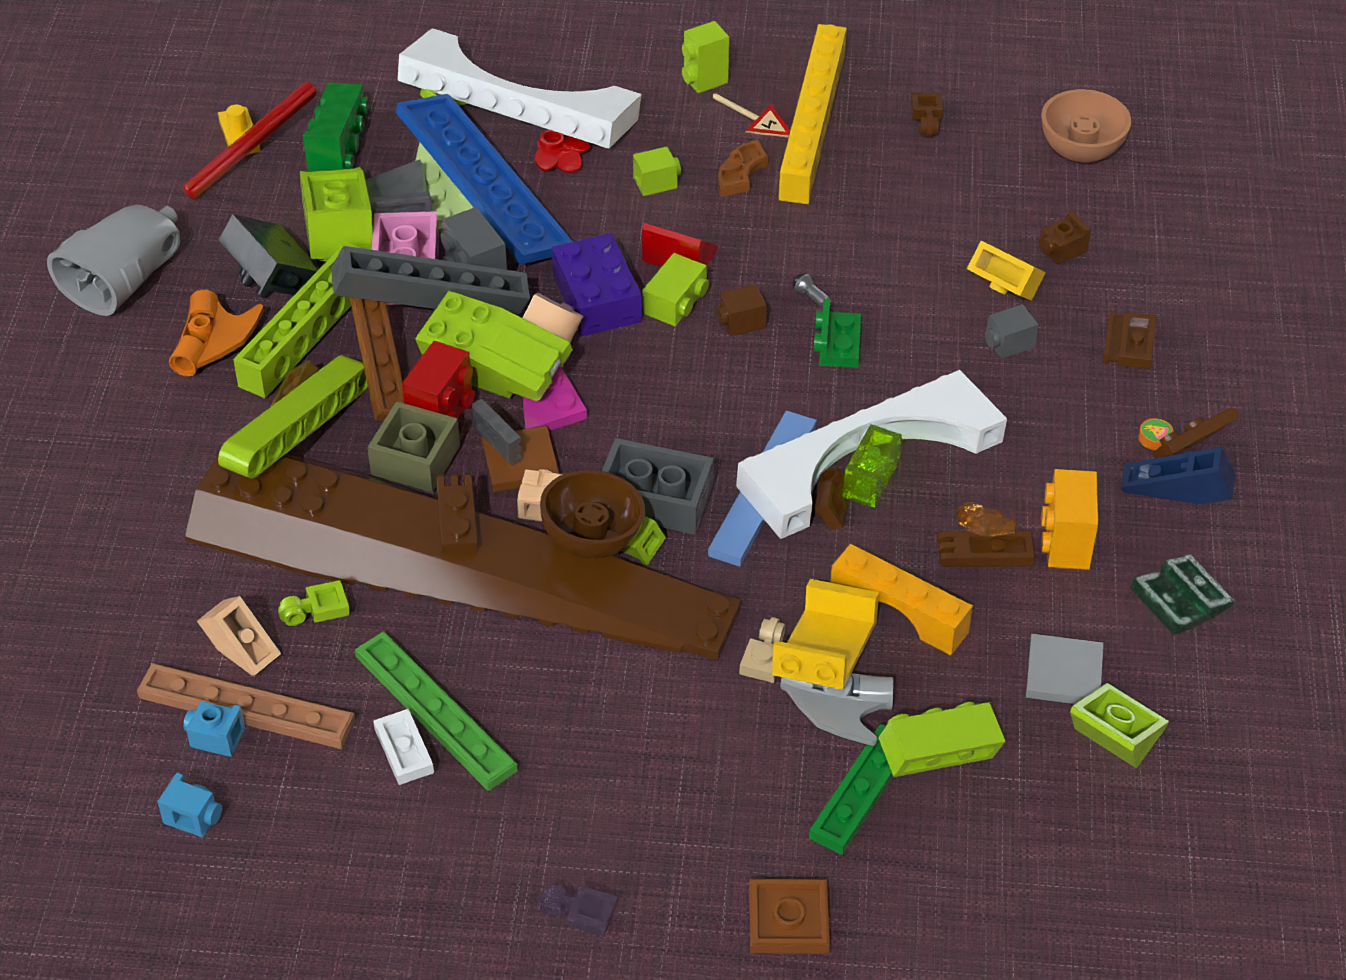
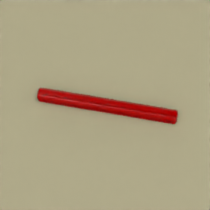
[183,81,317,199]

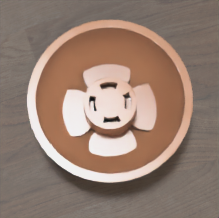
[1041,89,1131,163]

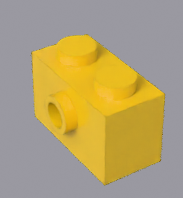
[967,241,1046,301]

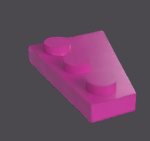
[522,367,587,431]

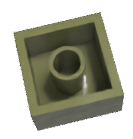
[367,401,460,493]

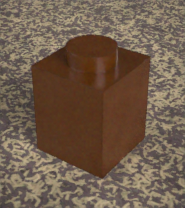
[716,284,767,337]

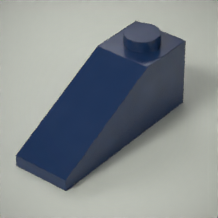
[1121,447,1236,504]

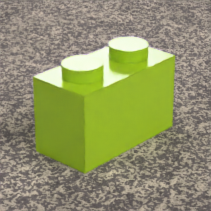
[682,21,729,93]
[642,253,709,327]

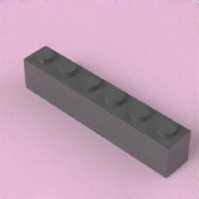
[331,246,530,316]

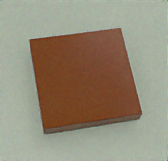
[481,426,559,492]
[749,879,830,954]

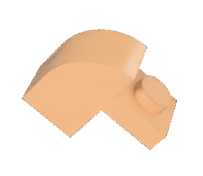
[523,292,583,342]

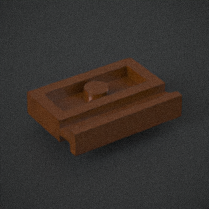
[1103,310,1156,369]

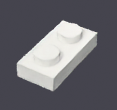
[374,709,434,785]

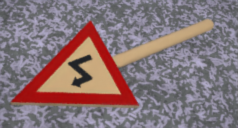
[713,94,790,138]

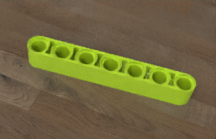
[218,355,368,479]

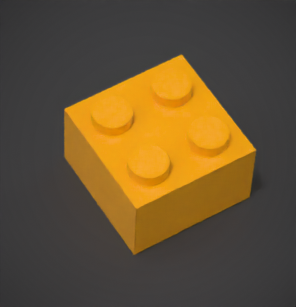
[1041,469,1098,570]

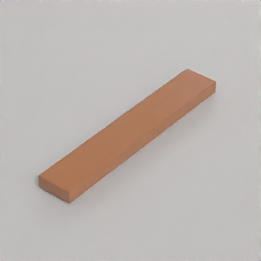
[137,663,355,749]

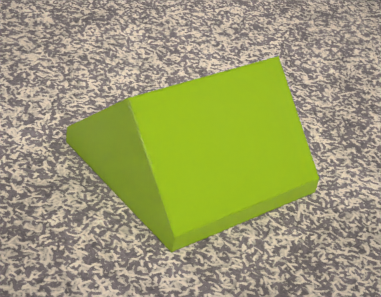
[1070,683,1169,769]

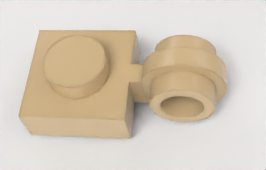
[739,617,786,683]

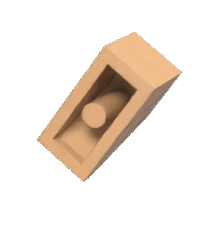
[197,596,281,676]

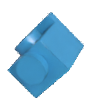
[183,701,246,757]
[157,773,222,838]

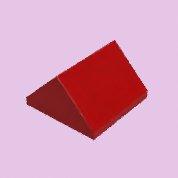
[642,223,718,267]

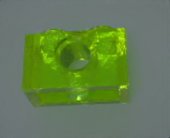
[843,424,902,508]

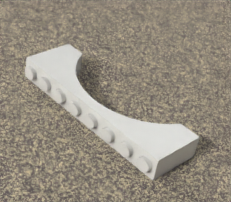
[398,28,641,149]
[736,370,1007,539]

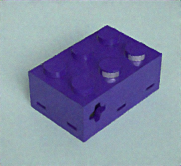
[552,233,642,337]

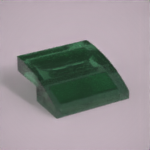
[1130,554,1235,635]

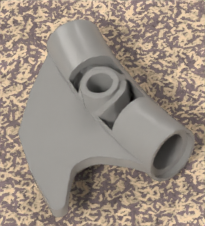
[780,673,893,746]

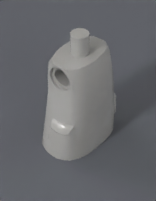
[47,204,180,316]

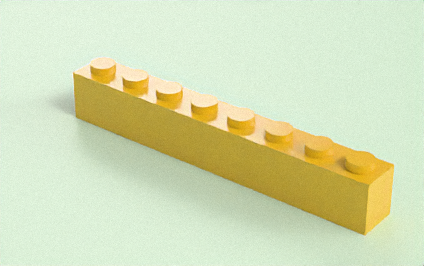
[779,24,847,204]

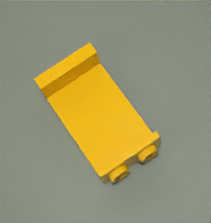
[772,579,879,690]

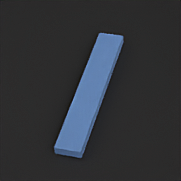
[708,410,817,567]

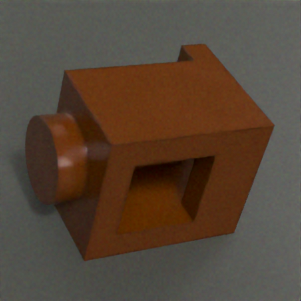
[1039,211,1091,265]

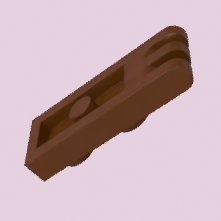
[1152,407,1239,458]
[436,474,477,553]
[937,531,1035,567]

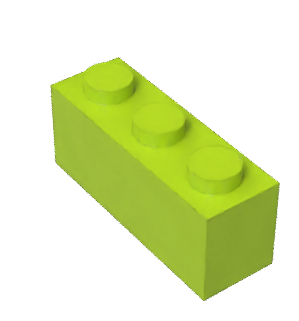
[878,702,1006,777]

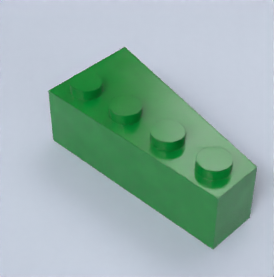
[303,82,369,172]

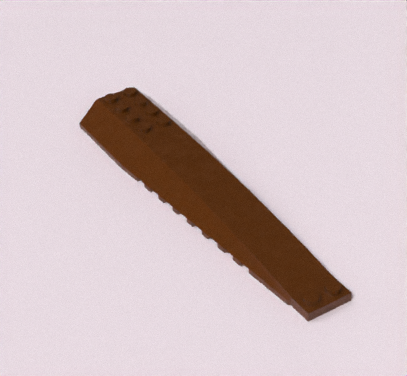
[185,453,741,661]

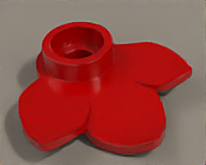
[535,130,590,173]

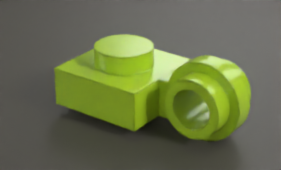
[278,580,349,626]

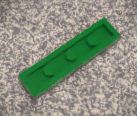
[809,724,893,855]

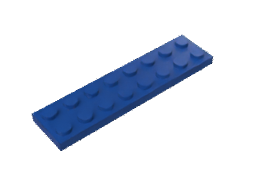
[396,94,573,265]

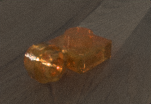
[957,501,1016,537]

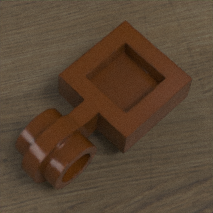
[910,92,943,138]
[814,468,847,530]

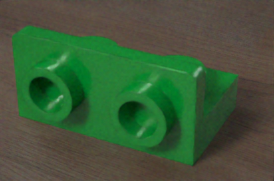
[814,299,861,368]

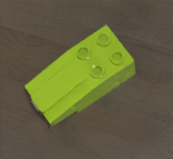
[300,167,373,261]
[415,291,573,401]

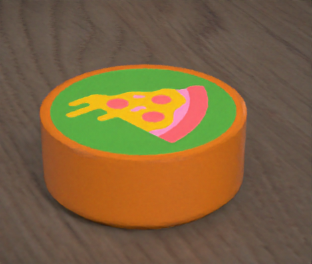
[1139,418,1174,450]

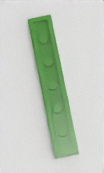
[355,631,518,791]

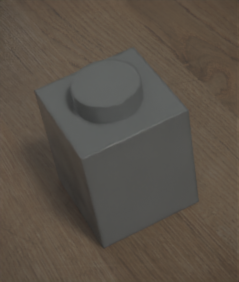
[985,304,1038,359]

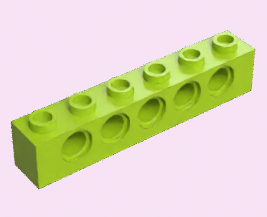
[233,242,359,398]

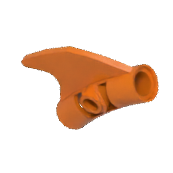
[169,290,264,377]

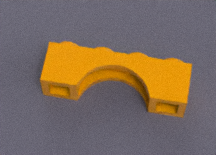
[831,544,973,655]

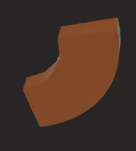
[718,140,768,197]

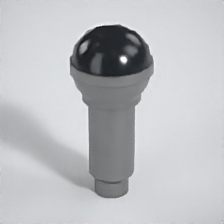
[792,273,833,307]

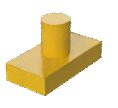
[218,104,261,155]

